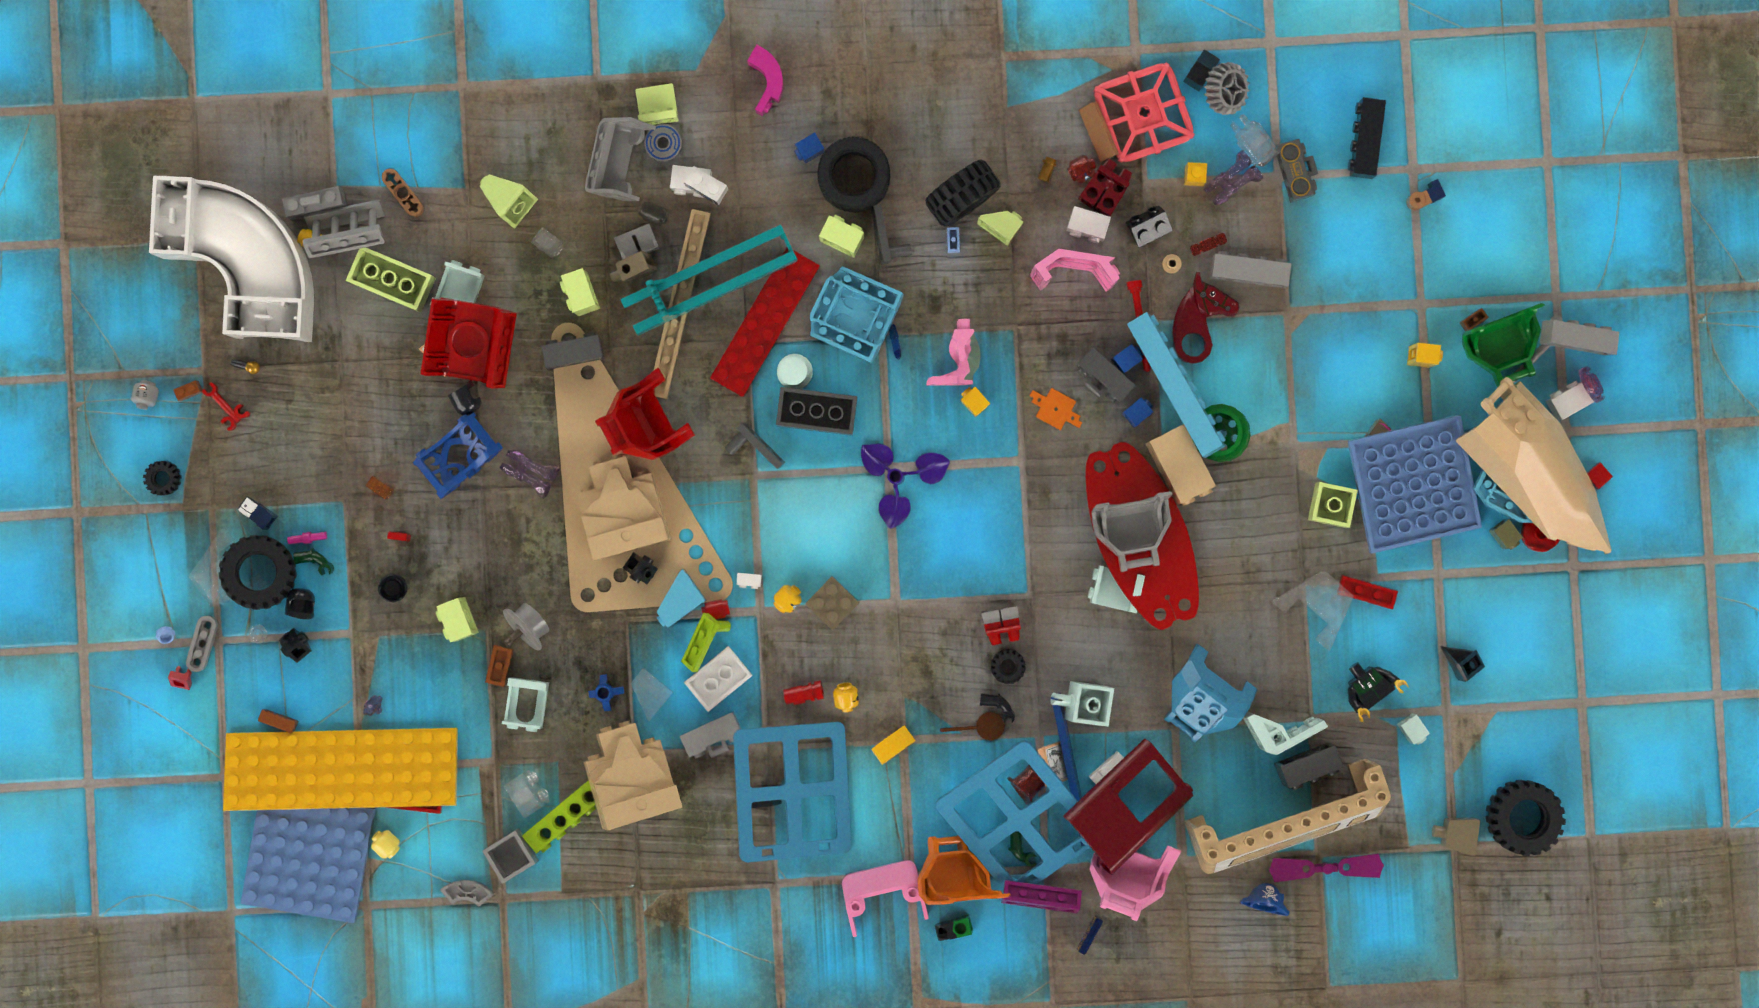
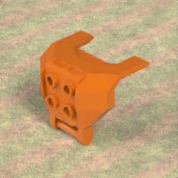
[917,835,1010,905]

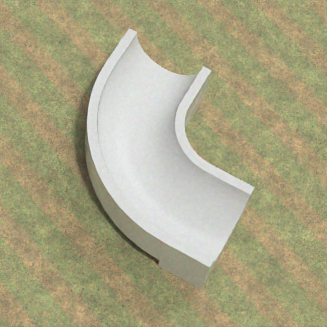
[149,176,314,342]

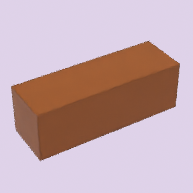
[258,709,299,733]

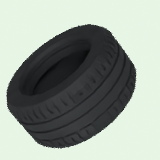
[817,136,890,213]

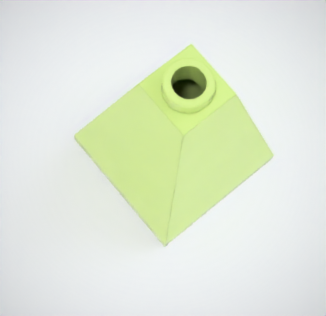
[480,174,538,229]

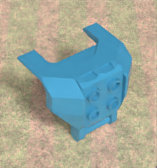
[1164,644,1258,743]

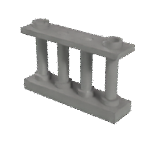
[303,200,385,259]

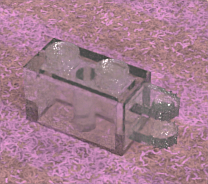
[1230,114,1281,167]

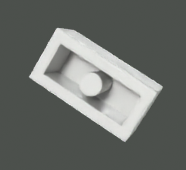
[736,573,762,589]

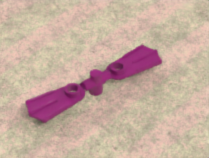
[1269,853,1384,882]

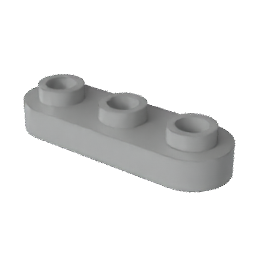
[186,616,218,672]

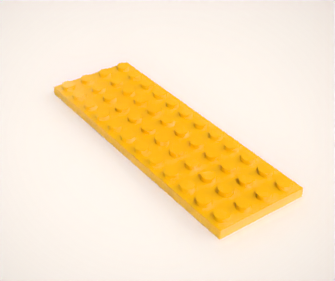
[223,728,458,811]

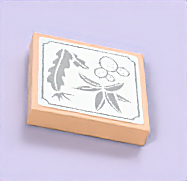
[1038,741,1068,787]

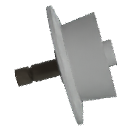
[503,603,549,651]

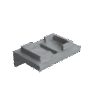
[614,224,660,260]

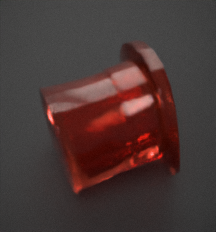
[1007,765,1046,805]

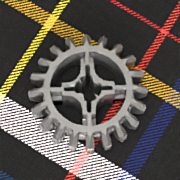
[1204,62,1250,115]

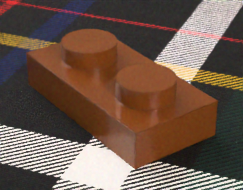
[485,645,514,687]

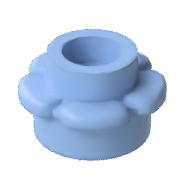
[156,626,175,644]

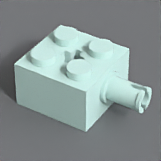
[1050,681,1114,727]

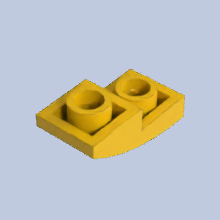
[871,725,916,765]

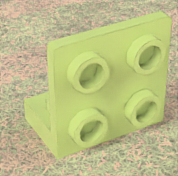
[635,83,679,125]

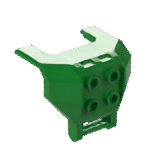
[1462,303,1545,388]

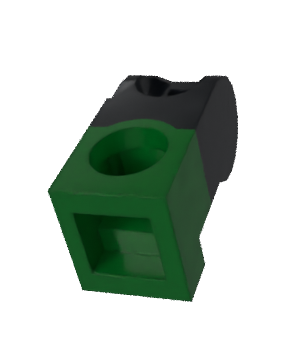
[934,914,973,941]

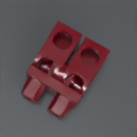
[1078,159,1132,217]

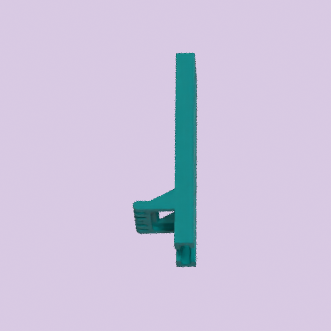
[620,224,798,336]

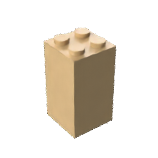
[1145,424,1216,506]

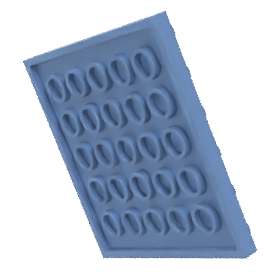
[1348,415,1482,554]
[240,808,376,923]

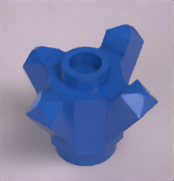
[588,674,624,712]

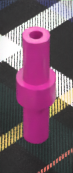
[287,532,327,544]

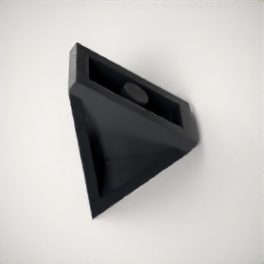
[1440,646,1485,682]

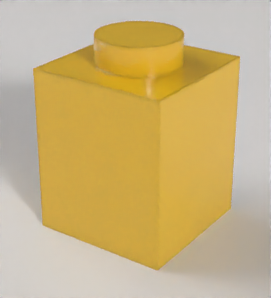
[1184,162,1207,186]
[960,387,990,417]

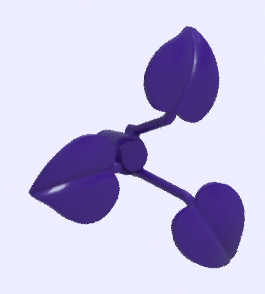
[861,444,950,529]

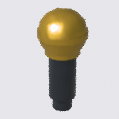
[231,360,260,374]

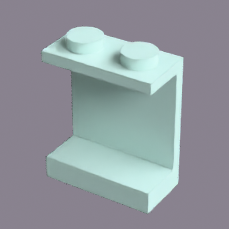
[1088,565,1145,613]

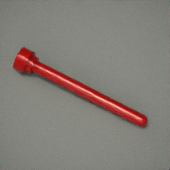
[1126,280,1151,372]

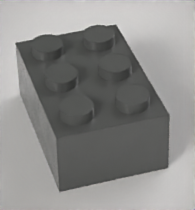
[1274,743,1344,790]

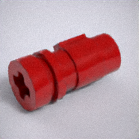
[783,680,824,705]

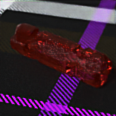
[1190,233,1227,256]

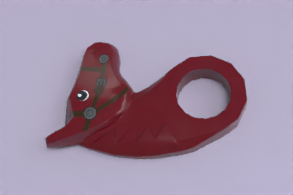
[1172,272,1239,364]

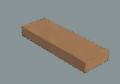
[1079,101,1119,162]

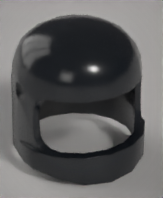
[448,380,482,416]
[285,588,315,620]

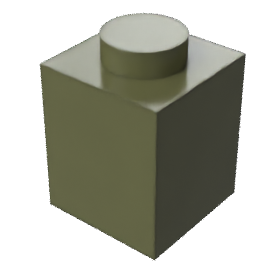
[1489,519,1523,550]

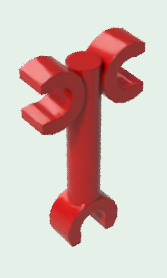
[202,382,250,431]

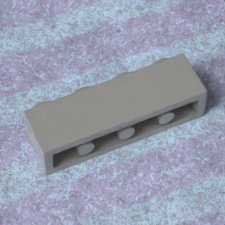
[1210,251,1292,288]
[1540,317,1620,356]

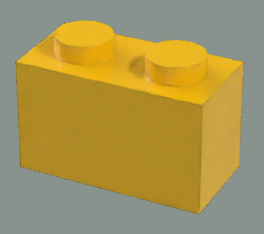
[1407,343,1443,368]

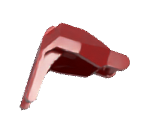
[595,368,695,460]

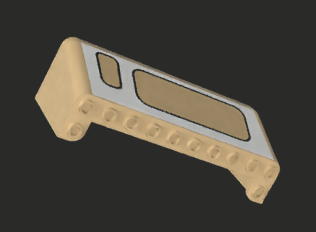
[1184,759,1391,874]

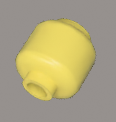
[371,830,400,859]

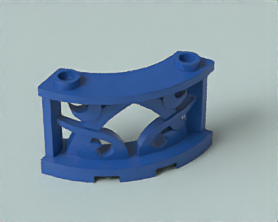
[413,413,503,499]

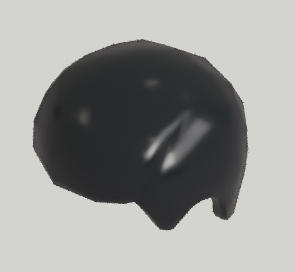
[378,573,408,603]

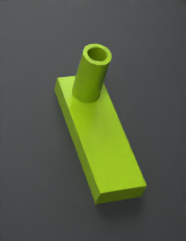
[681,613,731,672]

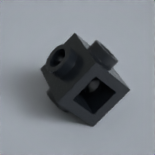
[623,552,658,584]
[279,628,312,663]

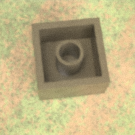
[805,576,860,630]

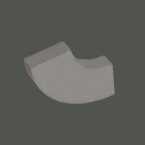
[440,880,495,907]

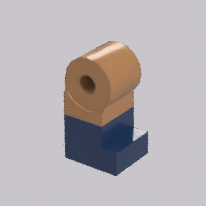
[1406,179,1446,210]

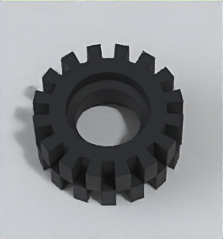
[143,461,182,496]
[990,649,1026,684]

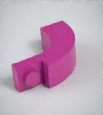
[747,44,784,117]

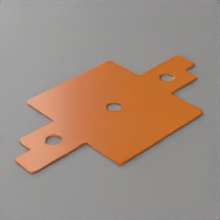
[1030,388,1082,430]

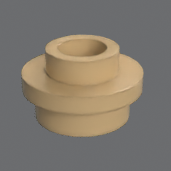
[1162,254,1182,274]

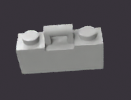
[282,186,347,220]
[680,711,742,759]

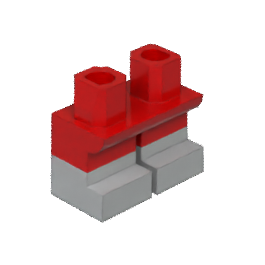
[981,606,1021,645]

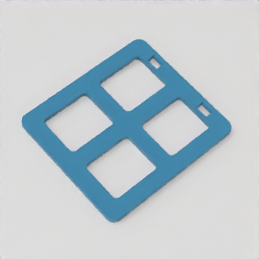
[733,722,851,863]
[936,740,1090,889]

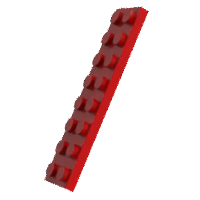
[710,247,820,397]

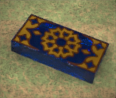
[1077,915,1103,955]

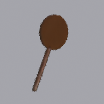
[940,712,1005,741]

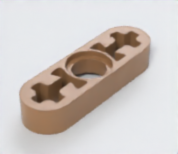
[382,169,424,217]

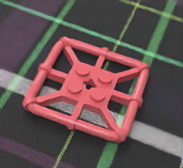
[1093,63,1195,163]

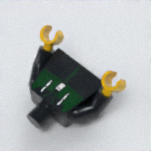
[1348,662,1409,722]

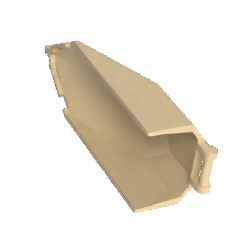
[1456,377,1612,554]

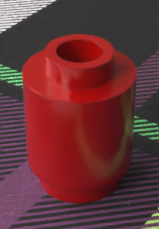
[701,599,730,620]

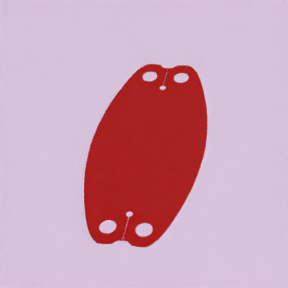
[1085,442,1199,630]

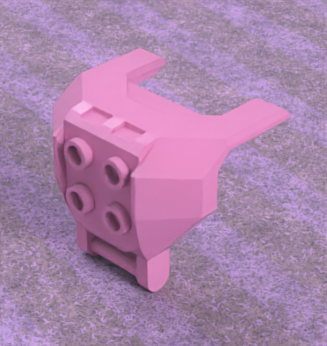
[1089,845,1181,921]

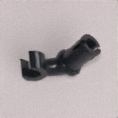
[980,693,1015,723]

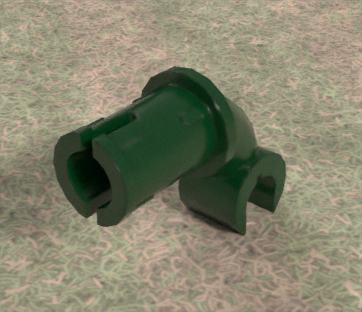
[293,548,334,576]
[1008,831,1037,867]

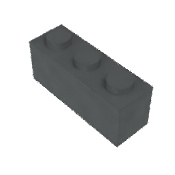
[541,332,605,370]

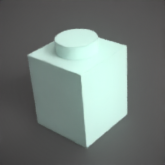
[1397,713,1430,745]

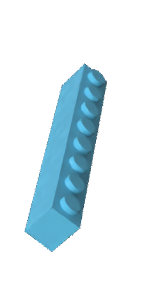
[1127,312,1226,458]

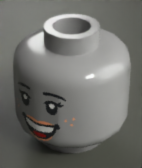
[131,380,159,410]

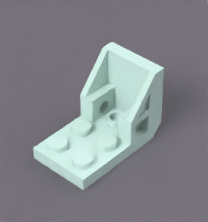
[1243,712,1328,755]

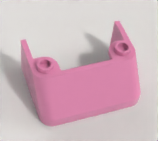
[842,860,929,937]

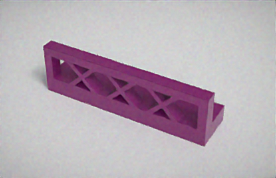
[1001,880,1082,914]

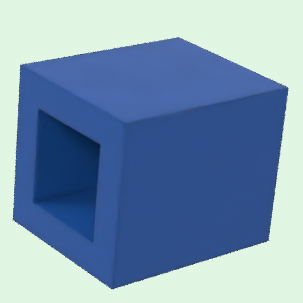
[794,132,825,164]
[1111,344,1143,374]
[1122,397,1153,428]

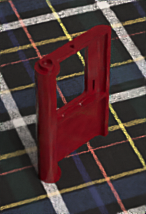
[1063,739,1193,875]

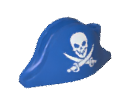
[1240,883,1289,916]

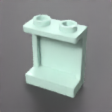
[430,260,485,305]

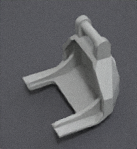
[1092,491,1173,572]

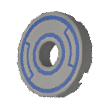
[644,124,682,163]

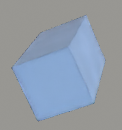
[947,227,960,253]

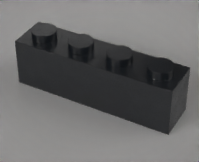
[1348,97,1386,179]

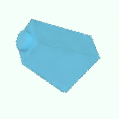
[657,569,706,628]

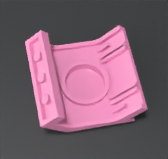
[1029,249,1120,292]

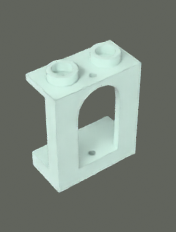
[502,677,549,732]

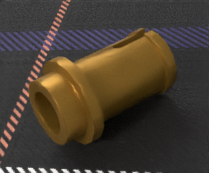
[1038,157,1057,183]

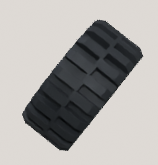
[925,159,1001,227]
[218,535,297,610]
[1485,780,1566,856]

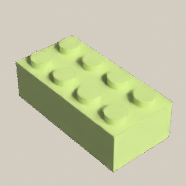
[346,247,436,313]

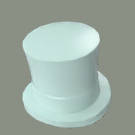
[777,354,813,389]

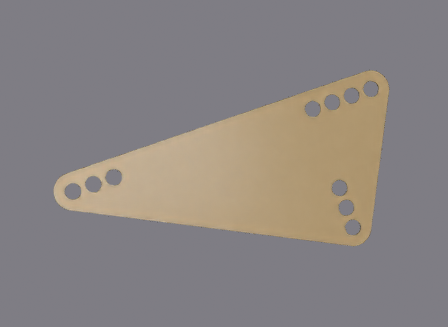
[551,323,733,612]

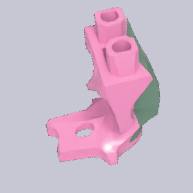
[926,319,980,386]

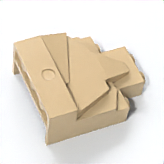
[577,454,672,561]
[584,720,682,831]

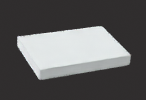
[684,646,753,712]

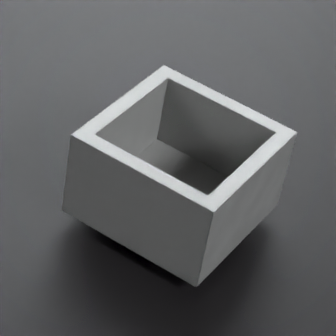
[482,828,539,884]

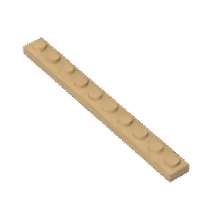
[654,209,711,400]

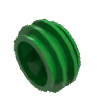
[1192,404,1251,462]

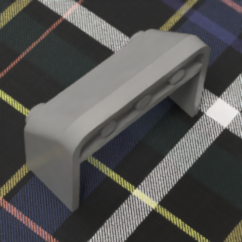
[585,117,656,201]

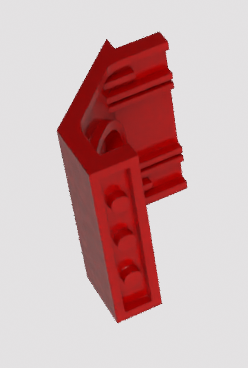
[420,297,517,389]

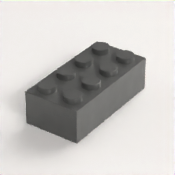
[776,387,857,436]

